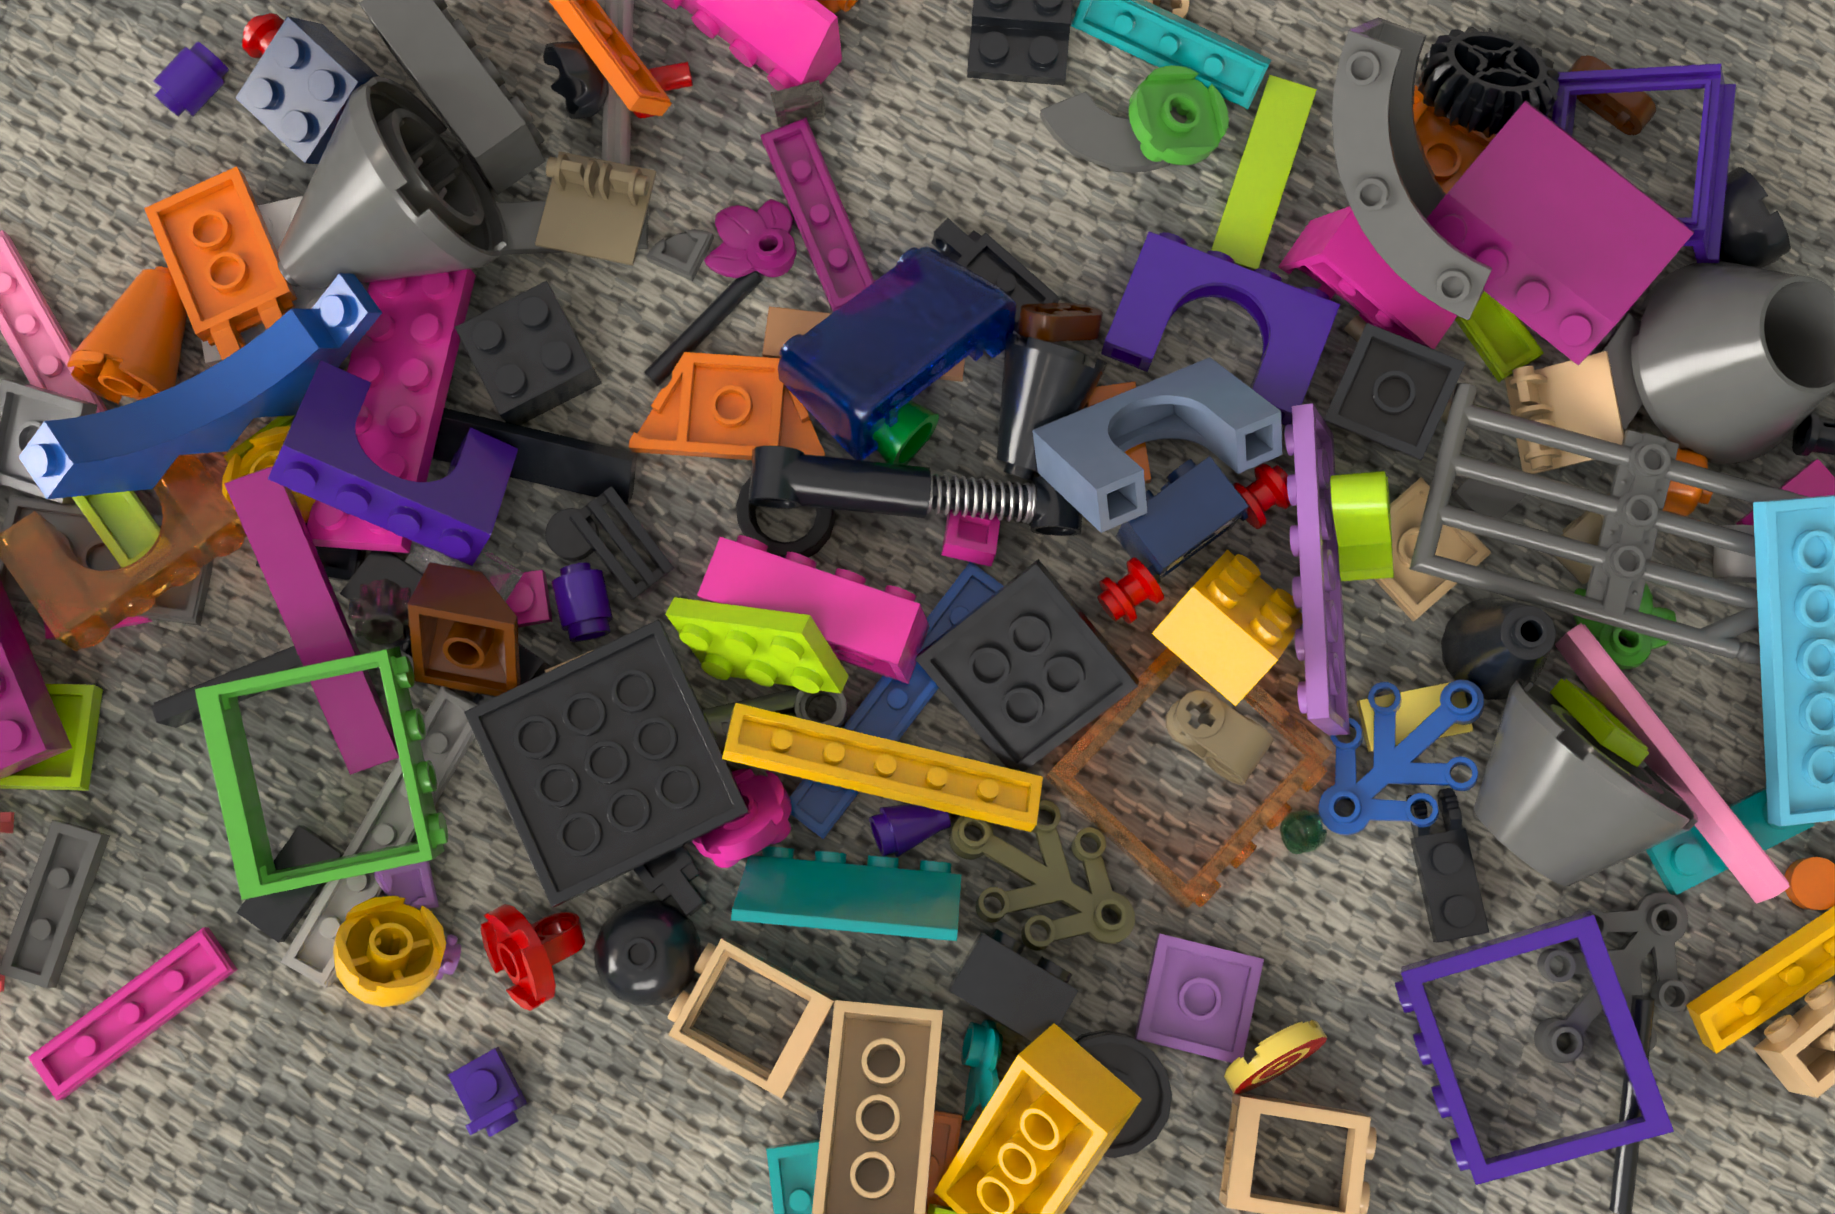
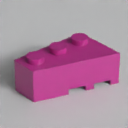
[1278,206,1458,349]

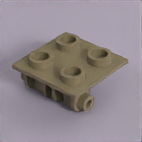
[535,151,657,266]

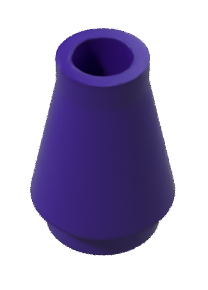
[869,804,951,857]

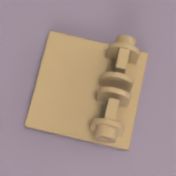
[1505,351,1624,474]

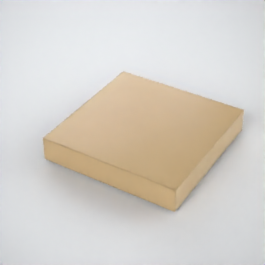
[1374,477,1491,621]

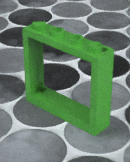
[195,646,448,900]

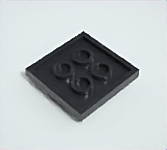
[915,559,1139,772]

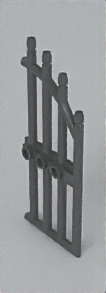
[1409,383,1808,664]

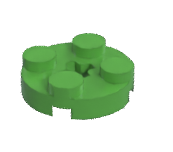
[1129,65,1229,165]

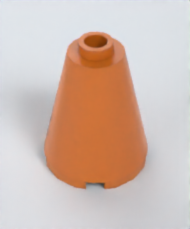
[67,266,187,404]

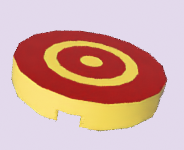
[1224,1020,1327,1094]

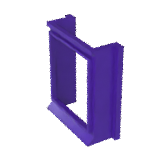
[1552,63,1737,263]

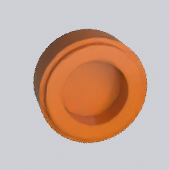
[1784,857,1835,910]

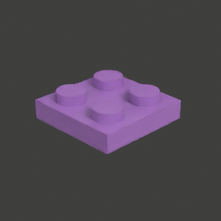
[1134,933,1264,1063]

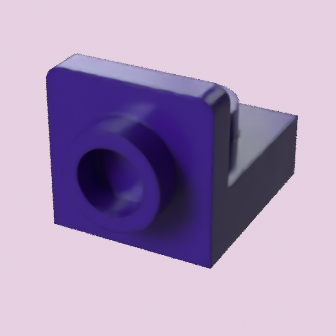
[448,1047,528,1137]

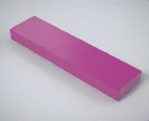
[28,927,238,1101]

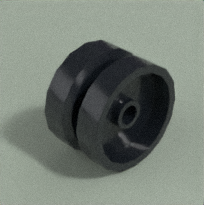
[1074,1029,1172,1158]

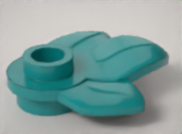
[961,1019,1003,1121]

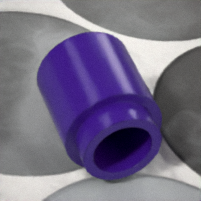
[153,41,229,117]
[552,562,613,642]

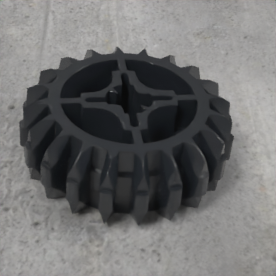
[1418,27,1560,138]

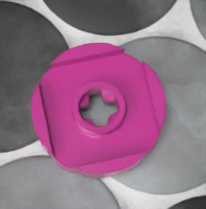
[692,769,792,868]

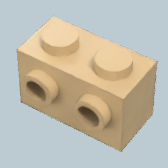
[1753,981,1835,1098]

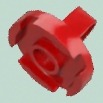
[480,904,586,1011]

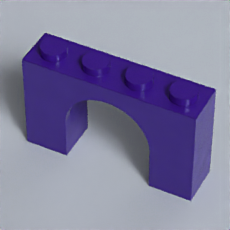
[1101,231,1340,425]
[268,360,518,566]

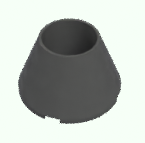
[1631,261,1835,464]
[1473,678,1698,886]

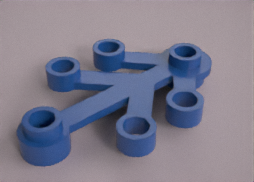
[1318,680,1484,836]

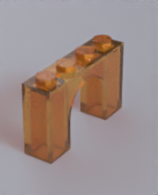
[0,454,247,652]

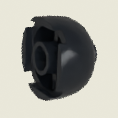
[1691,167,1791,268]
[594,900,701,1006]

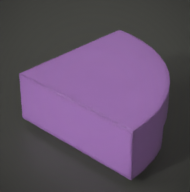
[373,861,439,908]

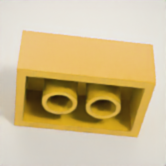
[1152,550,1303,706]

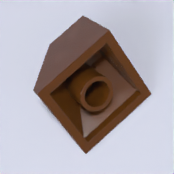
[407,562,520,697]

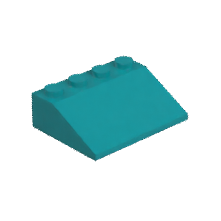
[731,846,962,941]

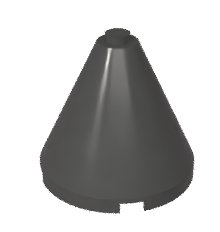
[278,76,507,290]

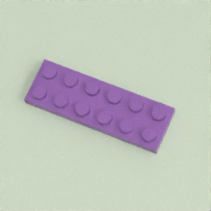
[1285,403,1350,736]

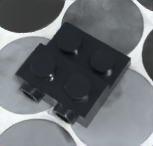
[967,0,1073,86]

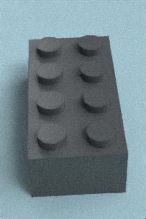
[359,0,546,195]

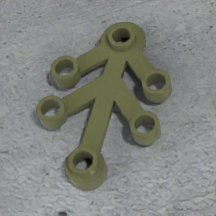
[949,800,1135,951]

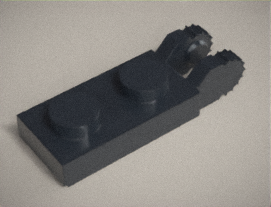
[1406,788,1489,943]

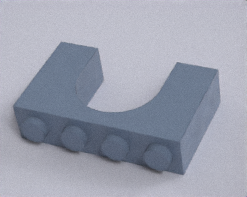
[1032,357,1282,533]

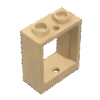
[667,938,836,1099]
[1219,1093,1377,1214]

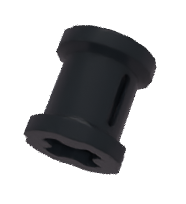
[1792,411,1835,456]

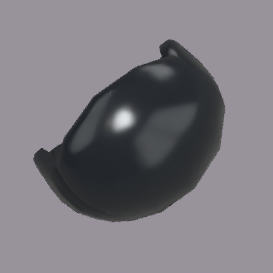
[543,41,608,119]

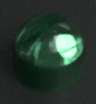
[1280,810,1327,854]

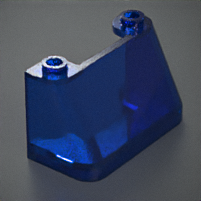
[778,246,1017,460]

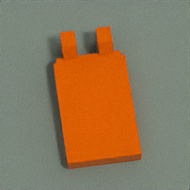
[144,166,297,360]

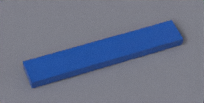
[790,562,1003,839]

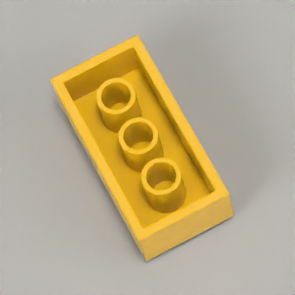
[934,1023,1142,1214]

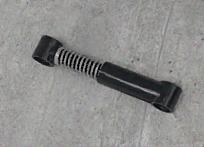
[748,446,1082,536]

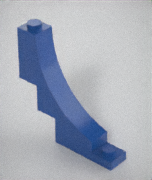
[19,273,382,499]

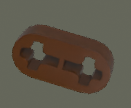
[1567,55,1656,135]
[1017,303,1103,342]

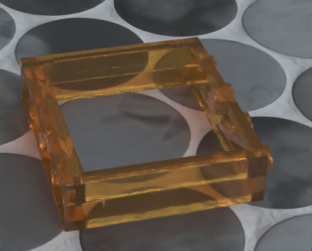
[1044,647,1332,908]

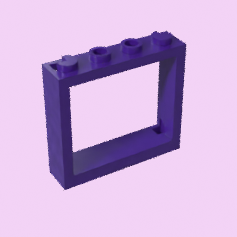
[1395,910,1674,1185]

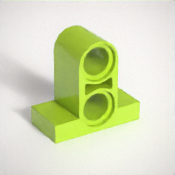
[1330,471,1394,581]

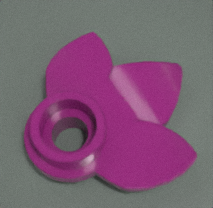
[704,199,797,278]

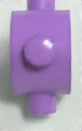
[435,934,461,980]

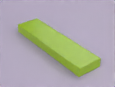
[1211,74,1317,271]

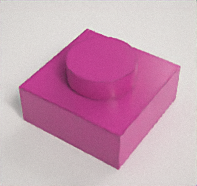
[941,511,1000,567]
[492,569,553,628]

